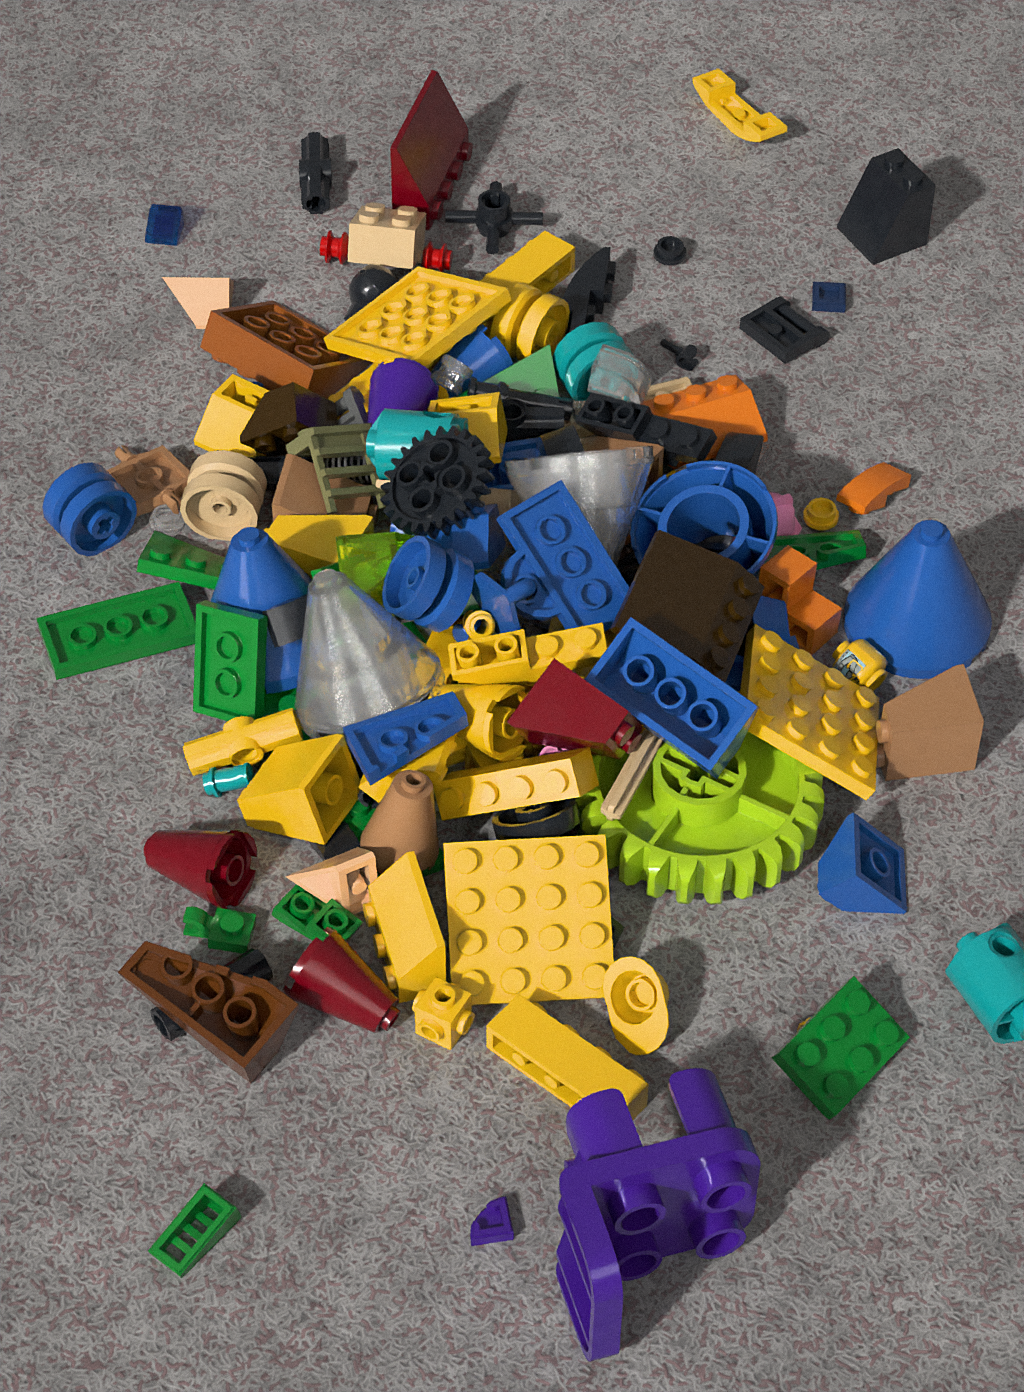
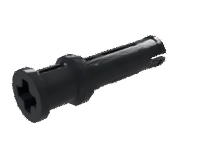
[467,376,573,421]

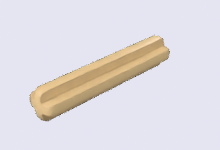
[600,729,664,821]

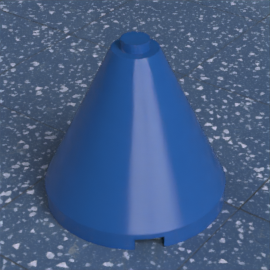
[843,520,992,679]
[211,527,342,694]

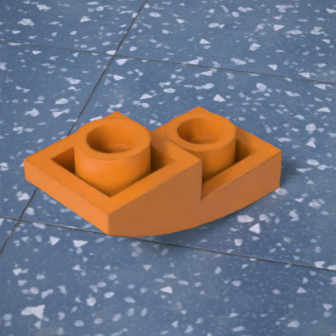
[836,462,911,515]

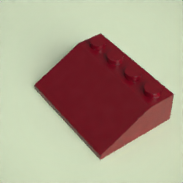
[390,70,473,231]

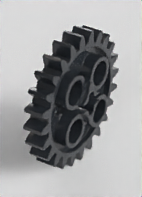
[380,426,495,540]

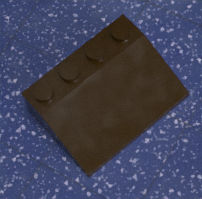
[610,530,765,683]

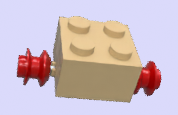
[320,203,453,272]

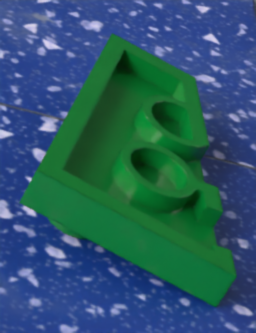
[136,530,225,589]
[763,530,866,570]

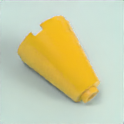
[428,684,528,762]

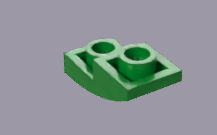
[272,884,363,941]

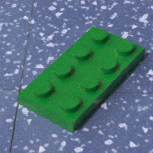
[36,582,196,680]

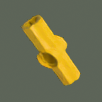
[183,708,303,776]

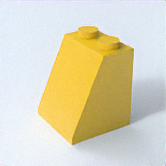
[264,515,375,578]
[237,734,361,845]

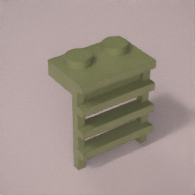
[286,423,386,514]

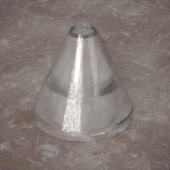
[505,446,654,567]
[295,569,445,739]

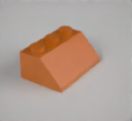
[641,374,768,470]

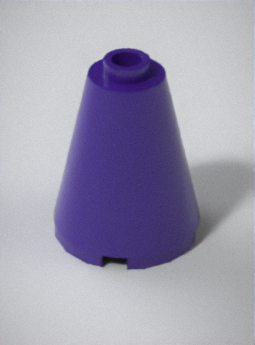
[367,358,439,427]

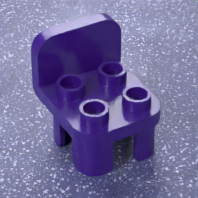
[556,1068,761,1362]

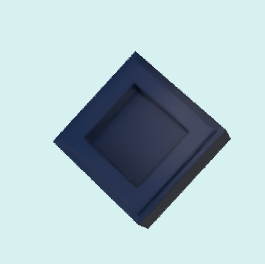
[812,282,846,313]

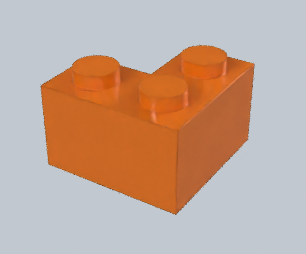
[759,545,842,656]

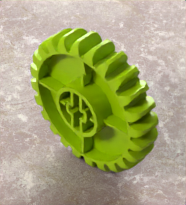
[576,732,825,905]

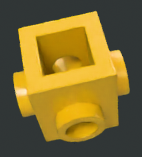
[412,977,475,1050]

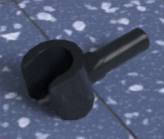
[660,339,698,371]

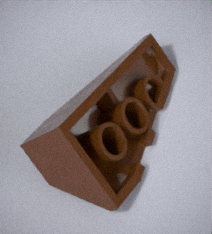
[118,941,299,1084]

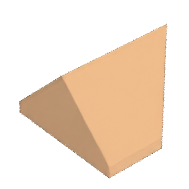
[162,277,234,329]
[285,847,378,915]

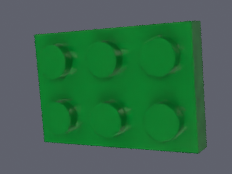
[193,600,268,721]
[772,976,910,1120]

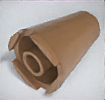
[360,770,439,874]

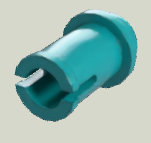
[202,762,254,798]

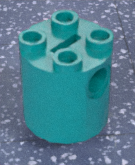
[366,408,468,480]
[945,923,1024,1044]

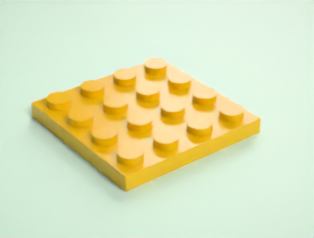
[323,266,512,368]
[740,624,880,800]
[443,834,614,1006]

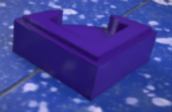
[470,1196,514,1246]

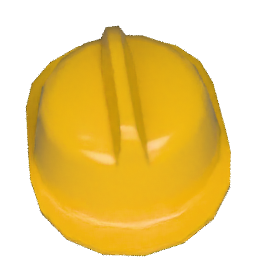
[603,956,669,1055]

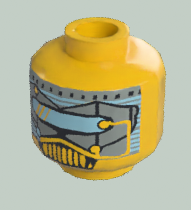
[832,639,888,691]

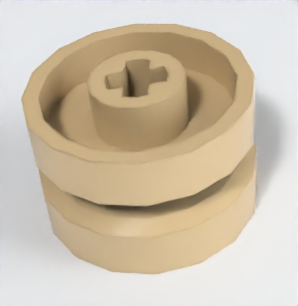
[180,450,267,541]

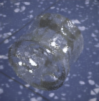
[431,354,474,396]

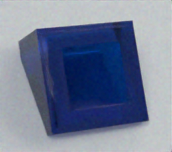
[145,204,184,246]

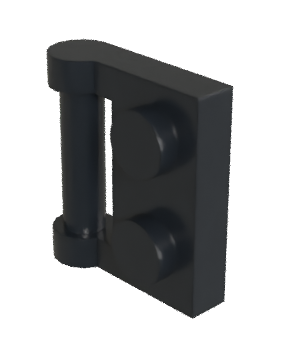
[739,296,830,364]

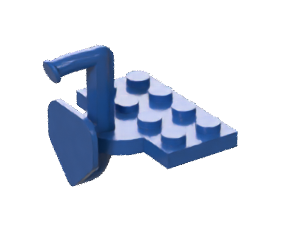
[452,480,629,642]

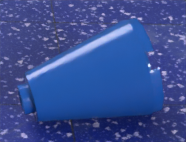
[430,324,514,398]

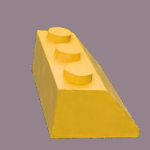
[363,851,446,1003]

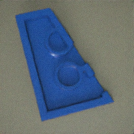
[343,691,468,786]

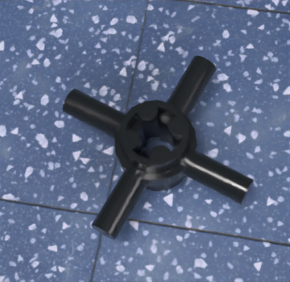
[445,181,543,255]

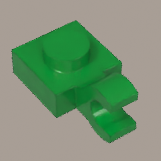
[183,907,256,953]

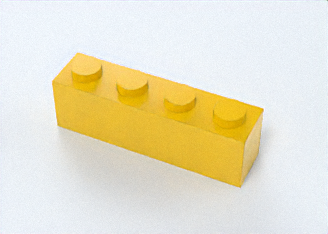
[433,747,599,820]
[487,994,649,1120]

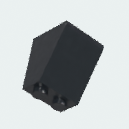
[837,148,936,265]

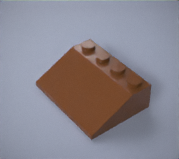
[200,301,373,399]

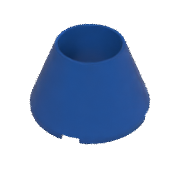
[630,460,778,577]

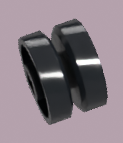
[492,798,585,840]

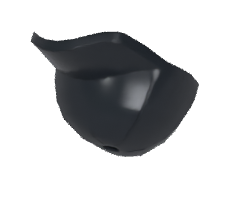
[344,264,399,321]

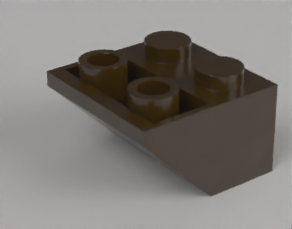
[240,382,338,455]

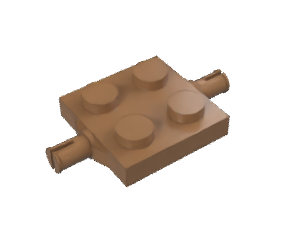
[107,445,190,517]

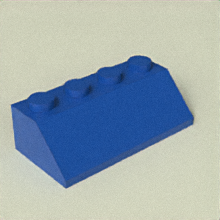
[584,617,759,779]

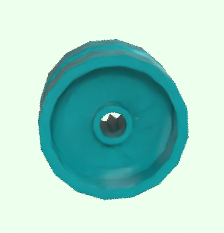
[552,322,640,404]

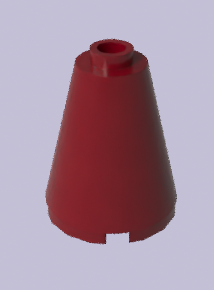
[144,830,257,909]
[283,927,401,1033]

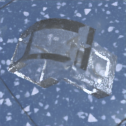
[587,344,651,405]

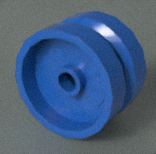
[42,462,137,556]
[382,535,475,633]

